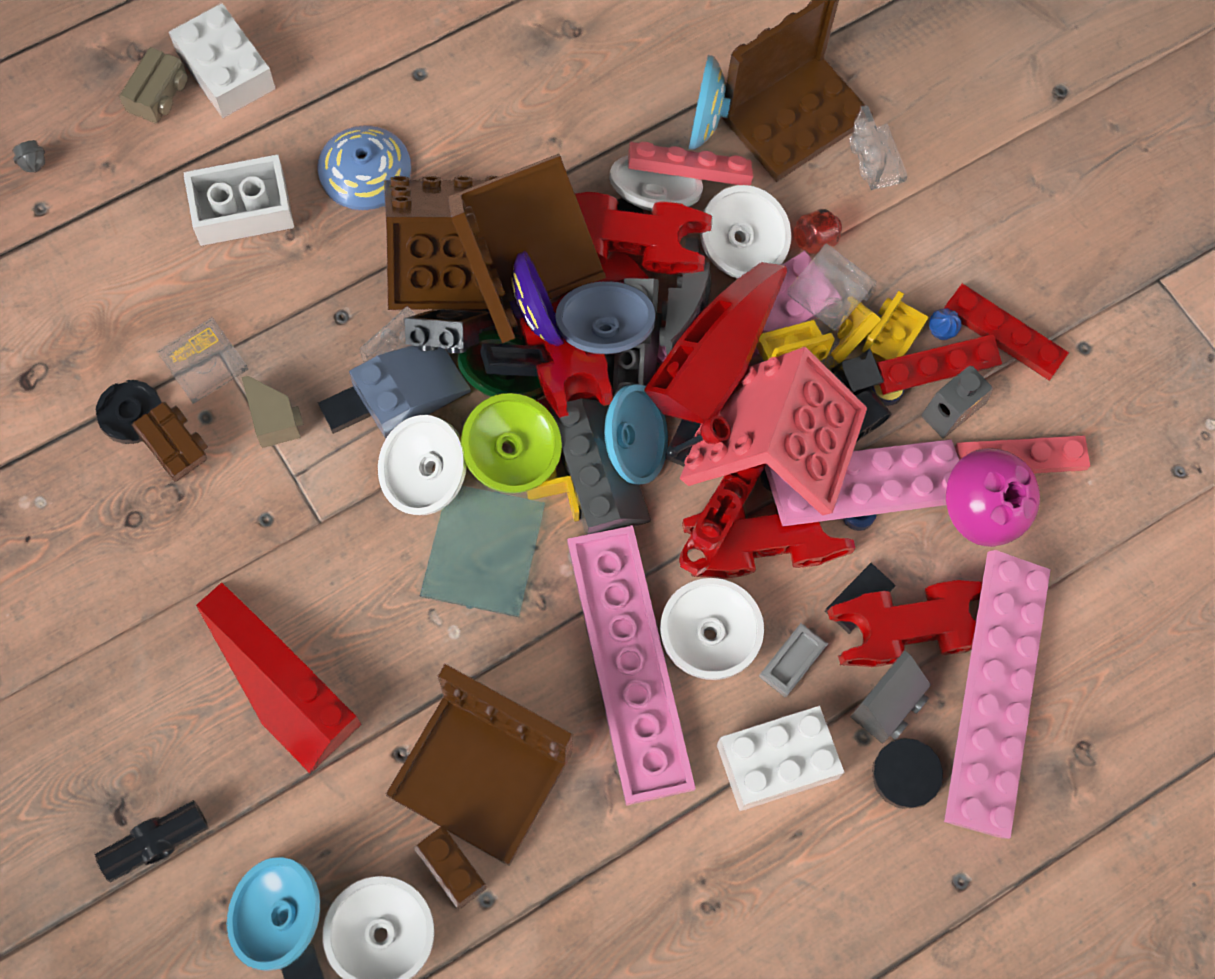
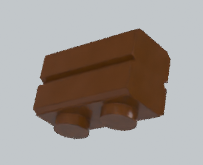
[132,402,208,482]
[413,826,487,910]

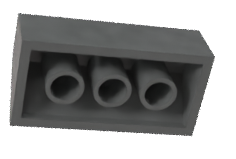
[549,398,651,535]

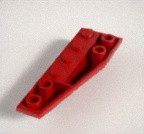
[644,262,788,424]

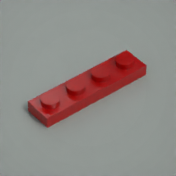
[944,283,1070,381]
[876,334,1003,396]

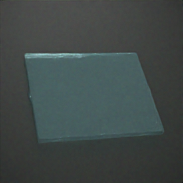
[420,486,545,617]

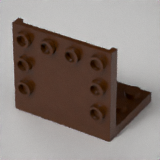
[721,0,873,182]
[448,153,606,343]
[384,176,500,310]
[386,664,573,866]

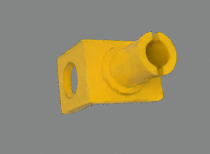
[527,469,579,522]

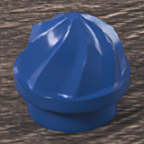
[929,308,961,340]

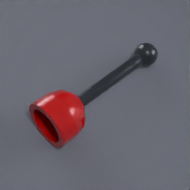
[666,415,731,458]

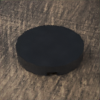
[96,380,162,444]
[872,738,943,809]

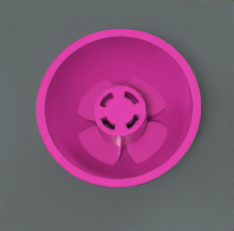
[946,448,1040,547]

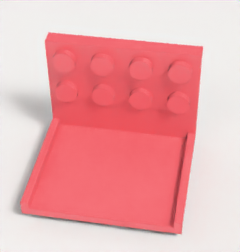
[680,347,867,516]

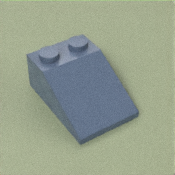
[349,345,471,439]

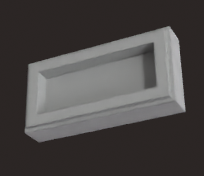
[759,623,828,698]

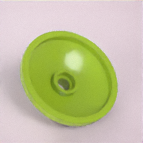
[461,393,562,493]

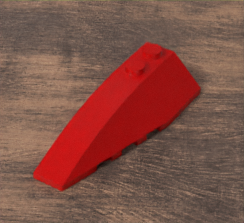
[196,582,361,774]

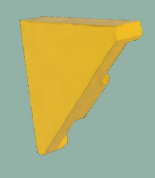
[831,296,881,363]

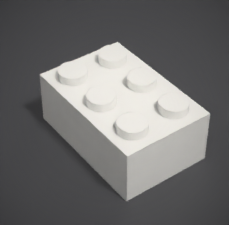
[169,3,275,118]
[183,155,295,246]
[717,706,844,811]

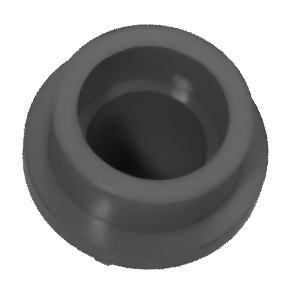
[13,140,45,173]

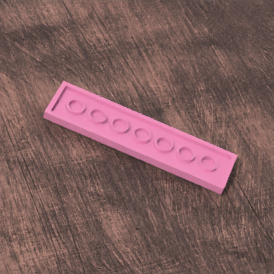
[567,526,695,806]
[944,550,1050,839]

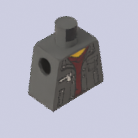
[921,365,993,439]

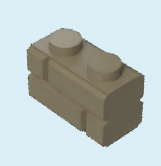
[119,47,187,124]

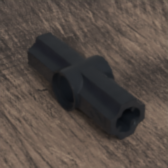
[95,800,209,882]

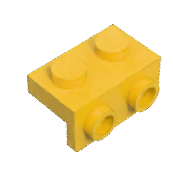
[862,291,929,362]
[756,320,835,361]

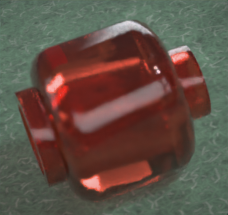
[794,209,842,254]

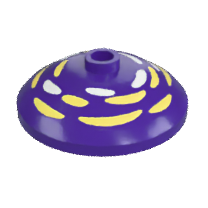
[510,251,565,346]

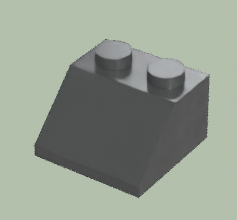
[851,651,931,744]

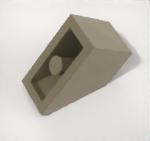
[242,376,304,448]

